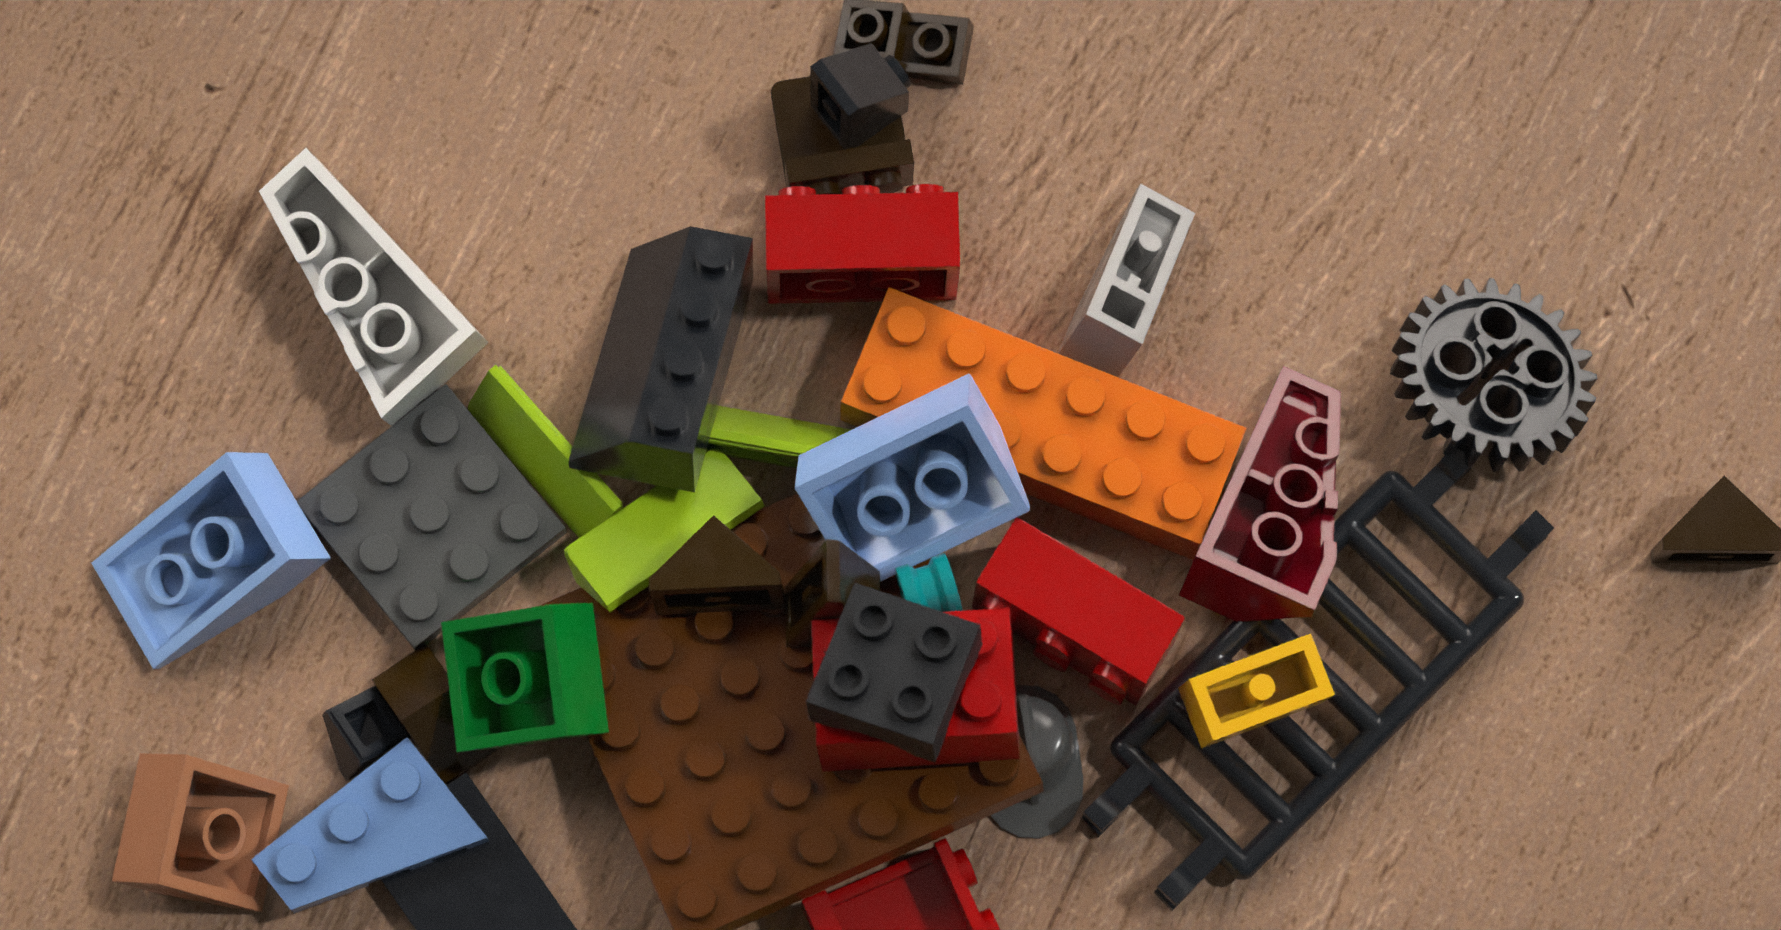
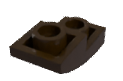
[833,0,974,85]

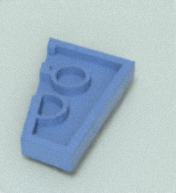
[251,737,489,913]

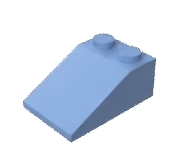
[91,452,331,669]

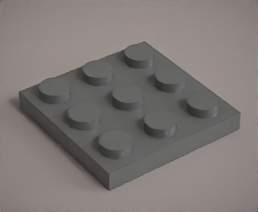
[297,384,567,650]

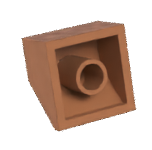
[112,753,289,912]

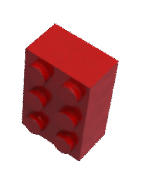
[765,184,960,304]
[971,517,1186,706]
[811,608,1020,772]

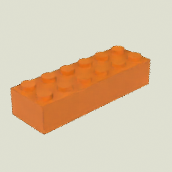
[840,287,1247,560]

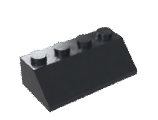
[568,226,754,493]

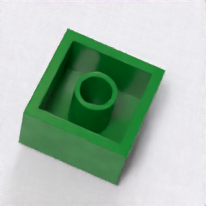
[441,603,609,752]

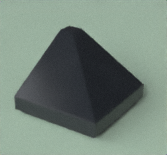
[322,685,411,781]

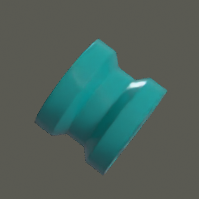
[895,553,963,612]

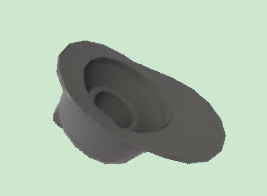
[990,685,1083,838]

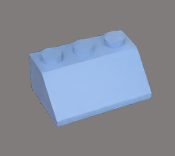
[795,373,1030,582]

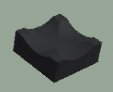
[806,583,983,763]

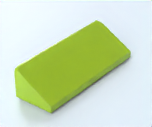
[467,365,623,538]
[706,406,852,468]
[564,447,764,612]

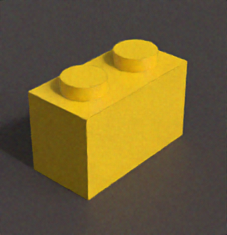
[1178,633,1335,748]

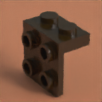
[771,76,914,194]

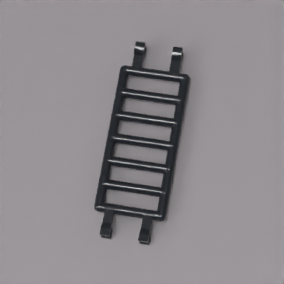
[1080,447,1554,911]

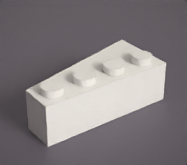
[259,148,489,426]

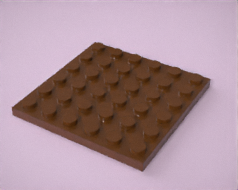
[540,493,1044,930]

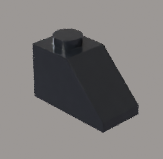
[810,43,911,149]

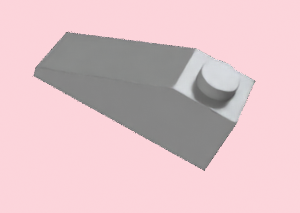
[1058,183,1195,377]

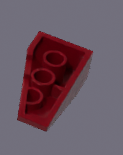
[1179,366,1341,622]

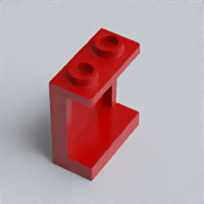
[801,838,1000,930]

